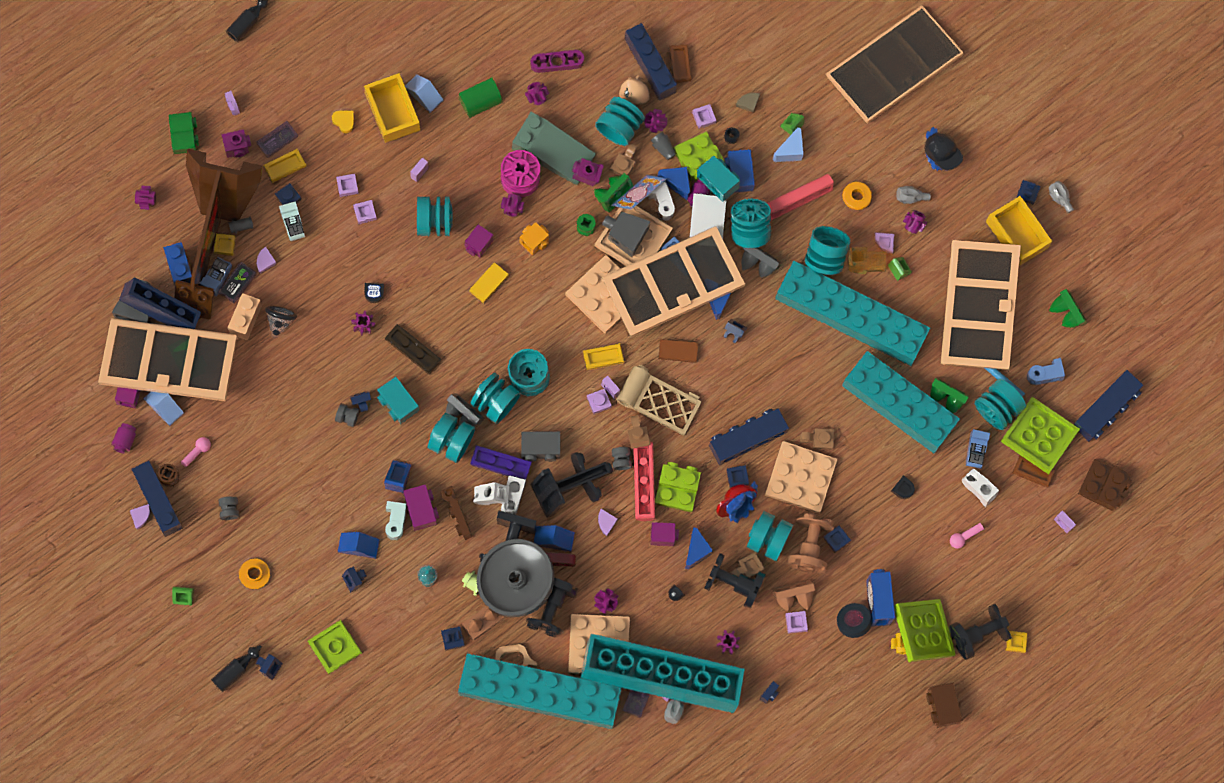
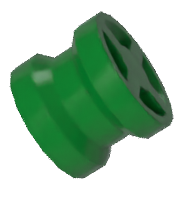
[577,214,596,236]

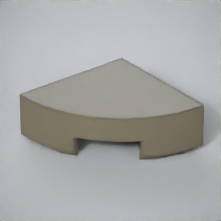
[736,93,760,112]

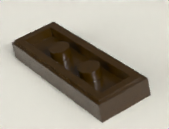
[385,324,441,375]

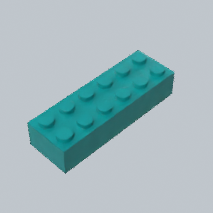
[842,351,960,454]

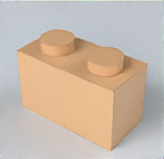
[228,293,262,340]

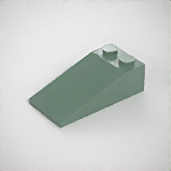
[512,112,596,185]

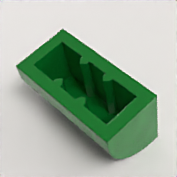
[459,78,503,118]

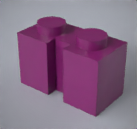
[403,484,439,531]

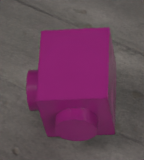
[221,129,251,158]

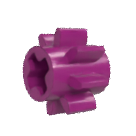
[525,82,549,105]
[644,109,667,133]
[135,185,156,210]
[501,194,524,217]
[903,210,928,234]
[351,311,375,336]
[594,588,619,614]
[716,630,740,655]

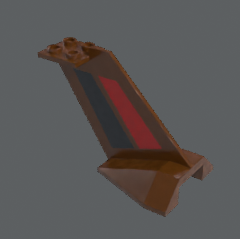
[174,149,262,320]

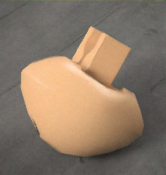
[619,75,650,104]

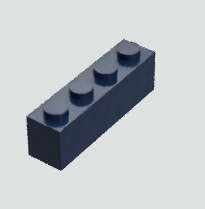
[625,23,677,101]
[119,277,201,329]
[1074,370,1143,442]
[709,408,789,466]

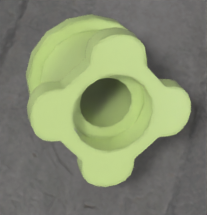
[462,571,479,596]

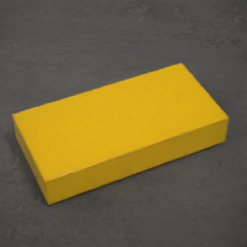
[264,149,306,183]
[469,263,509,304]
[583,344,624,370]

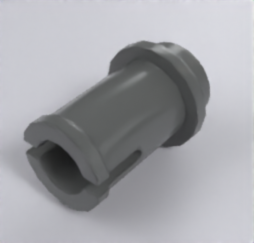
[228,216,253,234]

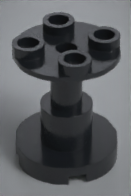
[704,553,766,609]
[526,578,578,637]
[949,604,1012,660]

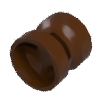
[158,464,179,487]

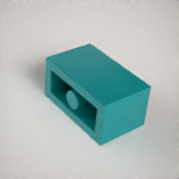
[697,155,740,202]
[377,377,419,424]

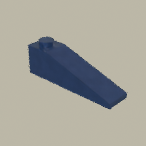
[132,460,183,537]

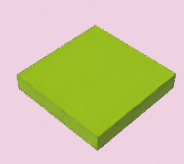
[308,620,362,674]

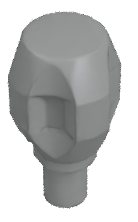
[1049,181,1074,213]
[896,186,930,204]
[664,699,684,724]

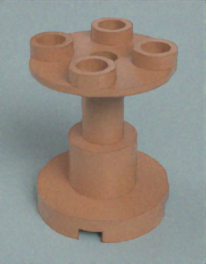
[787,514,834,574]

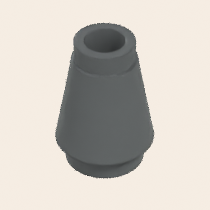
[651,131,676,160]

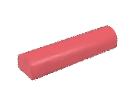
[767,174,834,221]
[634,442,656,521]

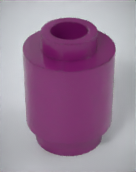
[687,180,711,207]
[111,423,136,454]

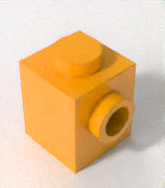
[519,222,549,256]

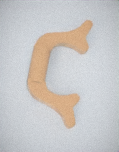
[495,644,537,667]

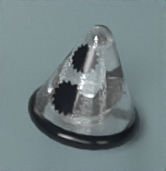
[265,306,297,339]

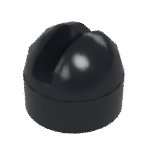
[724,128,740,144]
[668,584,685,601]

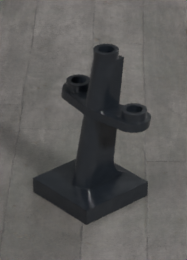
[530,452,613,518]
[479,510,537,563]

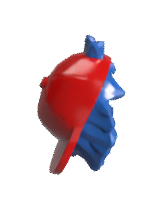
[716,481,758,523]

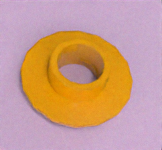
[842,182,872,210]
[239,559,270,589]

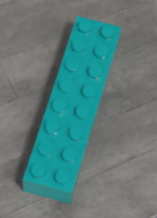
[775,261,930,366]
[581,634,745,713]
[458,653,621,729]

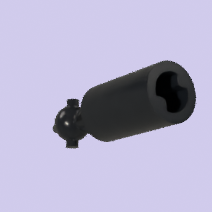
[226,0,268,42]
[211,645,262,693]

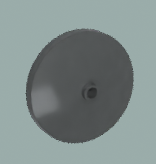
[477,539,554,618]

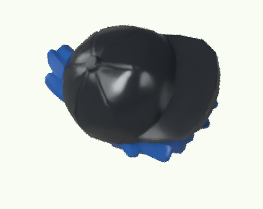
[924,127,963,171]

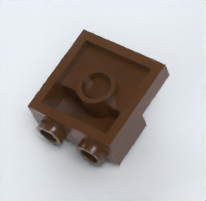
[1078,459,1132,511]

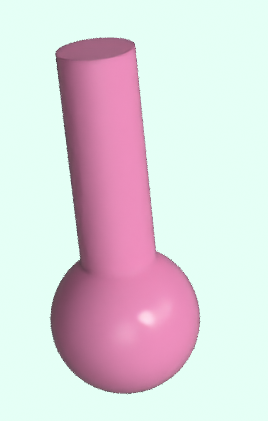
[181,437,211,467]
[950,523,984,549]

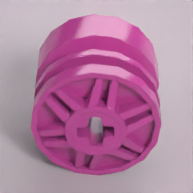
[501,150,540,197]

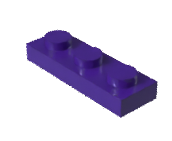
[470,445,532,480]

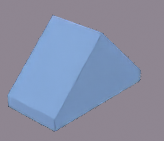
[405,75,443,113]
[773,127,803,162]
[143,392,184,426]

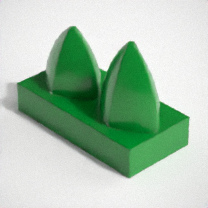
[594,173,633,213]
[1049,289,1088,328]
[930,377,969,413]

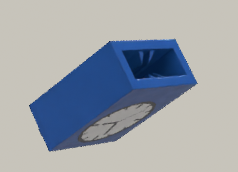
[866,569,895,626]

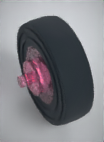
[837,603,872,638]

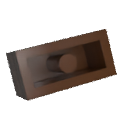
[926,682,963,728]

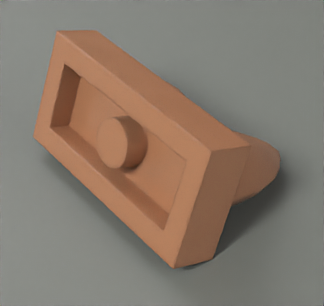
[772,580,815,611]
[462,606,505,641]

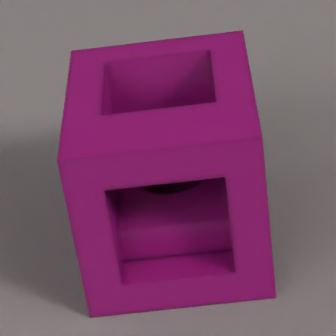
[572,158,604,186]

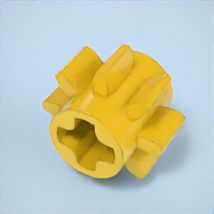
[891,633,906,654]

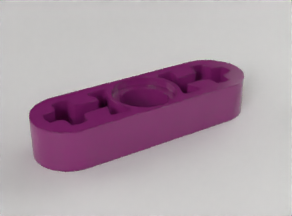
[530,50,584,73]

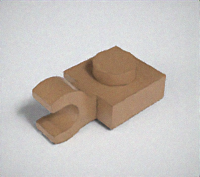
[610,144,637,176]
[628,415,650,449]
[800,428,834,450]
[730,552,764,577]

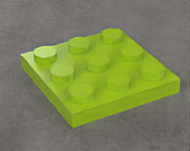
[1001,397,1080,474]
[894,599,956,662]

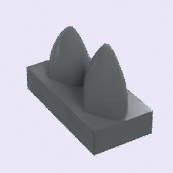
[741,248,782,277]
[446,393,485,427]

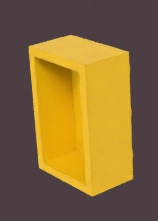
[364,73,420,143]
[986,196,1052,266]

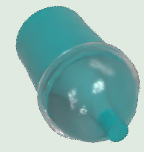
[417,565,437,587]

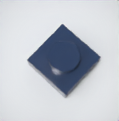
[275,183,302,205]
[726,465,749,488]
[823,525,851,553]
[760,681,779,704]

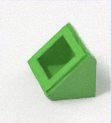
[780,113,805,135]
[888,257,912,281]
[172,587,194,605]

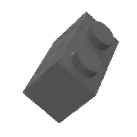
[521,432,560,462]

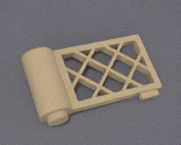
[616,365,701,436]

